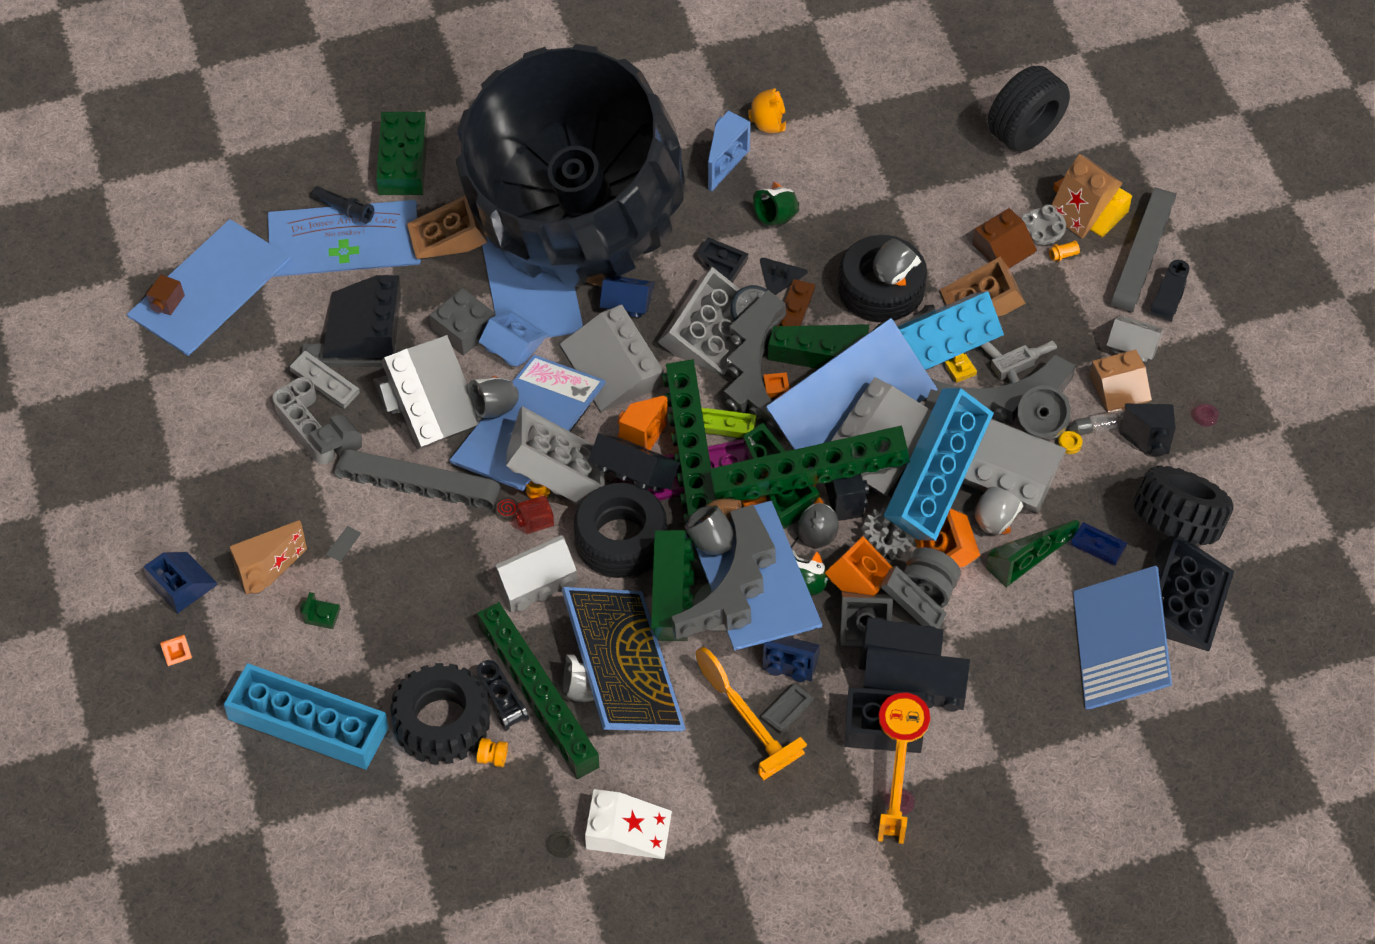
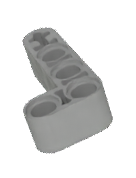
[273,377,335,464]

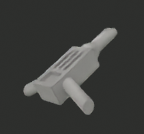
[981,340,1057,384]

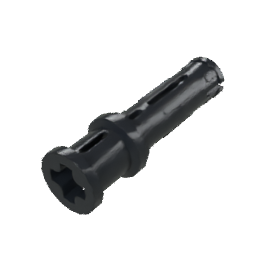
[311,186,375,224]

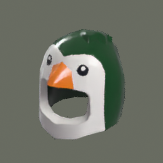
[753,181,799,225]
[792,550,828,596]

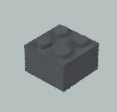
[429,288,495,356]

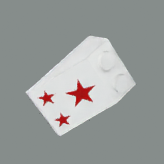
[585,789,672,859]

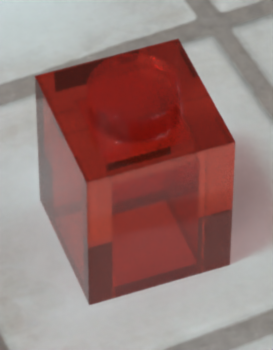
[515,495,554,534]

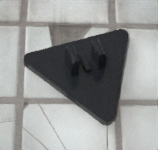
[760,257,808,295]

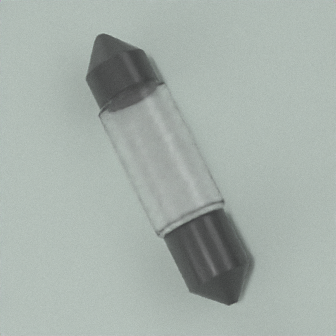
[1069,409,1124,435]

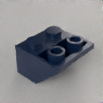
[143,552,217,613]
[763,637,820,682]

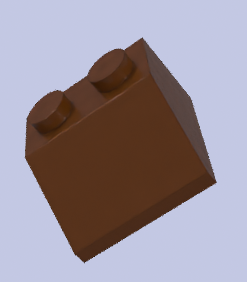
[973,208,1037,269]

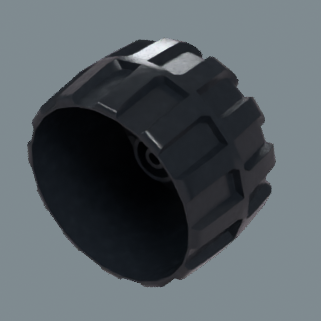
[456,44,685,286]

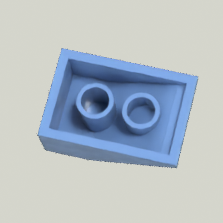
[708,110,750,192]

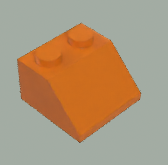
[617,396,668,450]
[915,508,981,568]
[825,536,892,596]

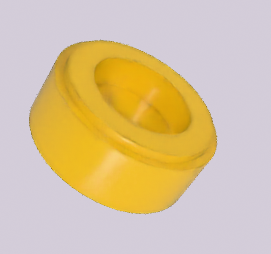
[1058,431,1083,454]

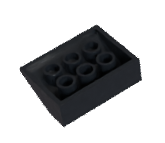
[323,275,401,358]
[1151,536,1234,651]

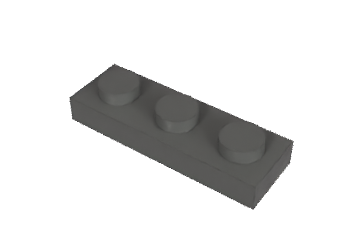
[881,566,947,629]

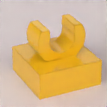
[945,353,977,383]

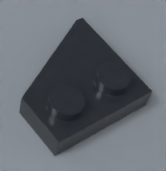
[697,237,748,283]

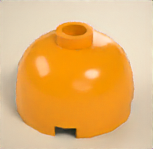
[748,88,786,134]

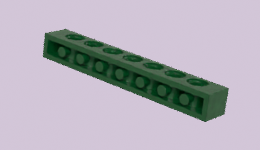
[663,359,716,525]
[710,425,910,501]
[477,602,600,779]

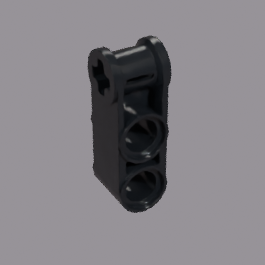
[1150,259,1190,322]
[477,660,529,731]

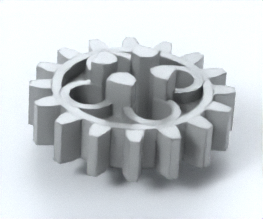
[861,508,915,560]

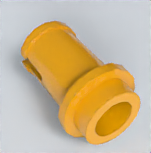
[1049,241,1080,262]

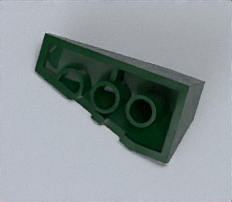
[986,520,1080,588]

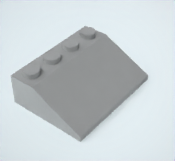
[658,267,740,376]
[560,304,664,412]
[381,335,482,449]
[831,377,932,496]
[506,406,605,505]
[962,419,1066,514]

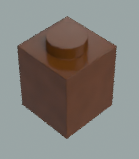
[146,274,185,316]

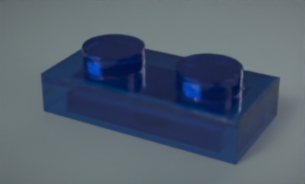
[1071,522,1127,566]

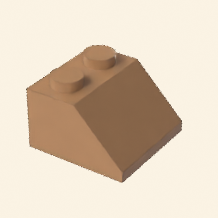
[1089,349,1152,413]

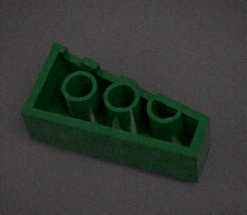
[768,324,870,369]
[743,423,820,530]

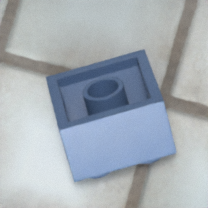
[479,310,548,367]

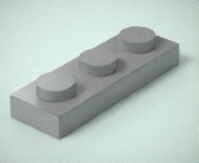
[290,351,360,409]

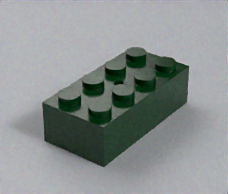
[376,112,428,195]
[651,530,695,641]

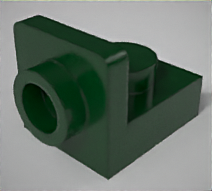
[300,592,341,629]

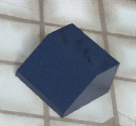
[600,276,655,317]

